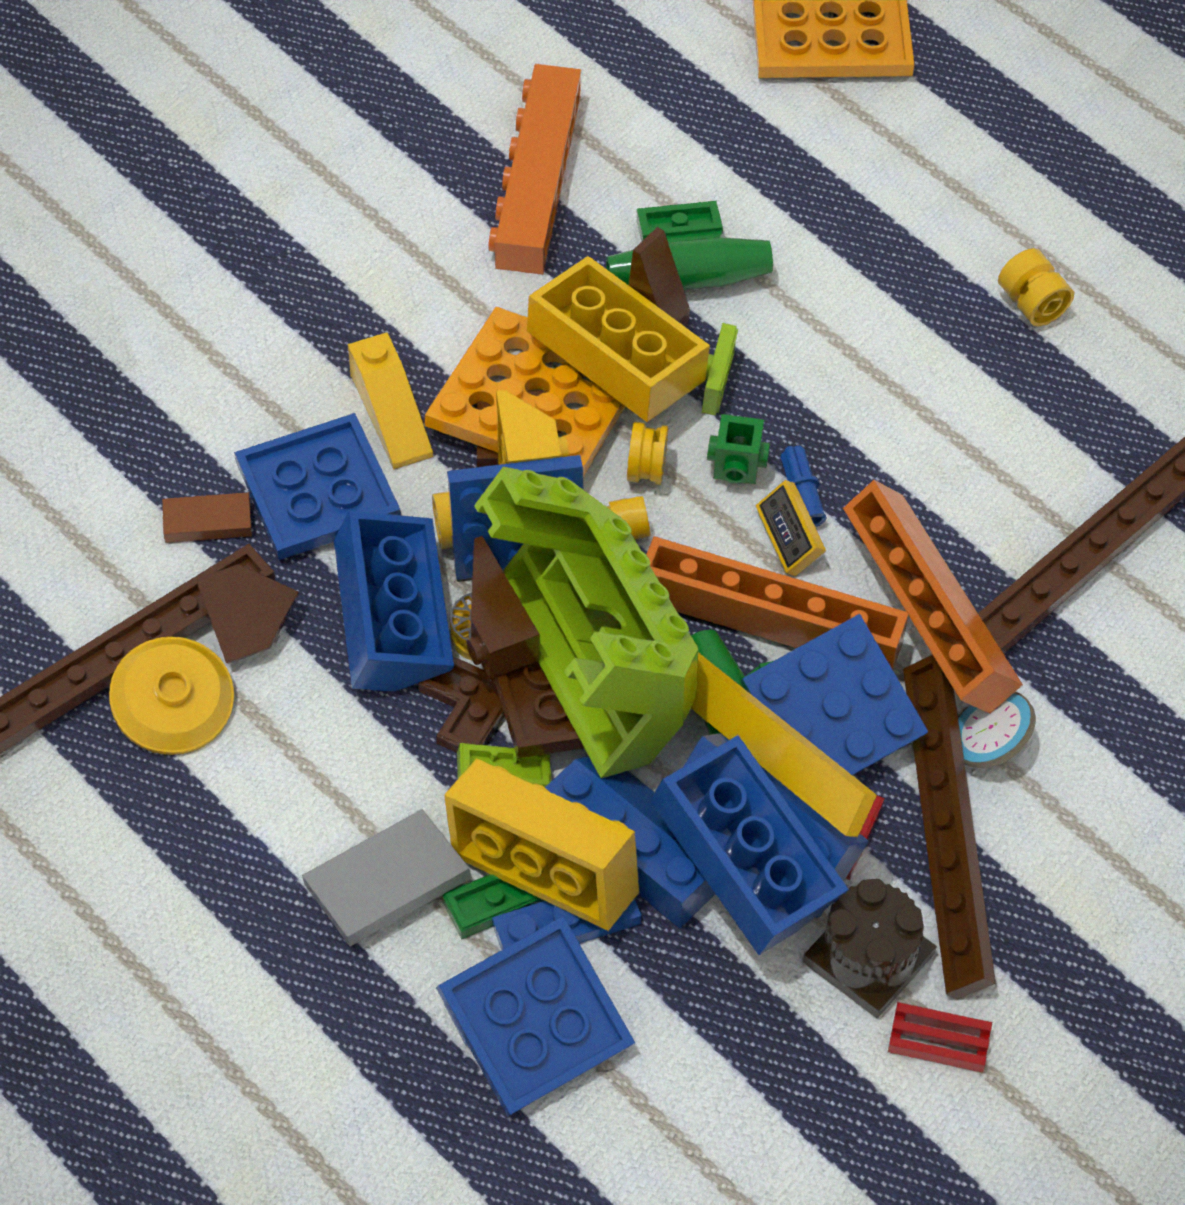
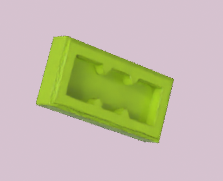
[701,323,738,416]
[457,743,551,787]

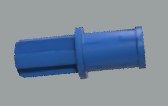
[780,445,827,527]

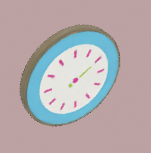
[958,692,1036,768]

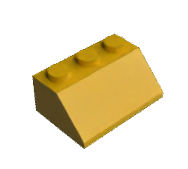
[496,390,569,465]

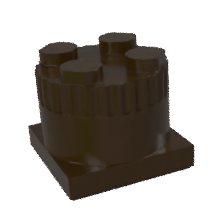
[802,879,937,1019]

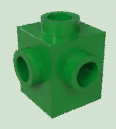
[707,414,770,484]

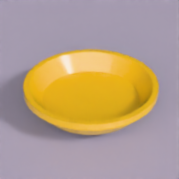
[109,637,234,755]

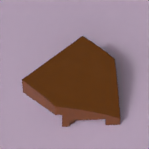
[196,564,300,664]

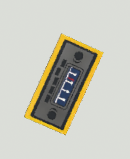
[755,480,826,576]

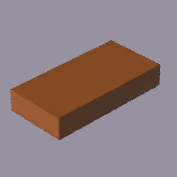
[162,492,252,543]

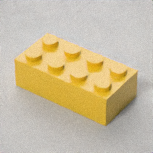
[527,256,710,422]
[444,758,639,931]

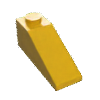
[348,332,433,470]

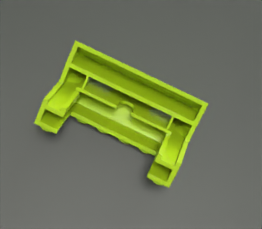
[474,467,698,778]

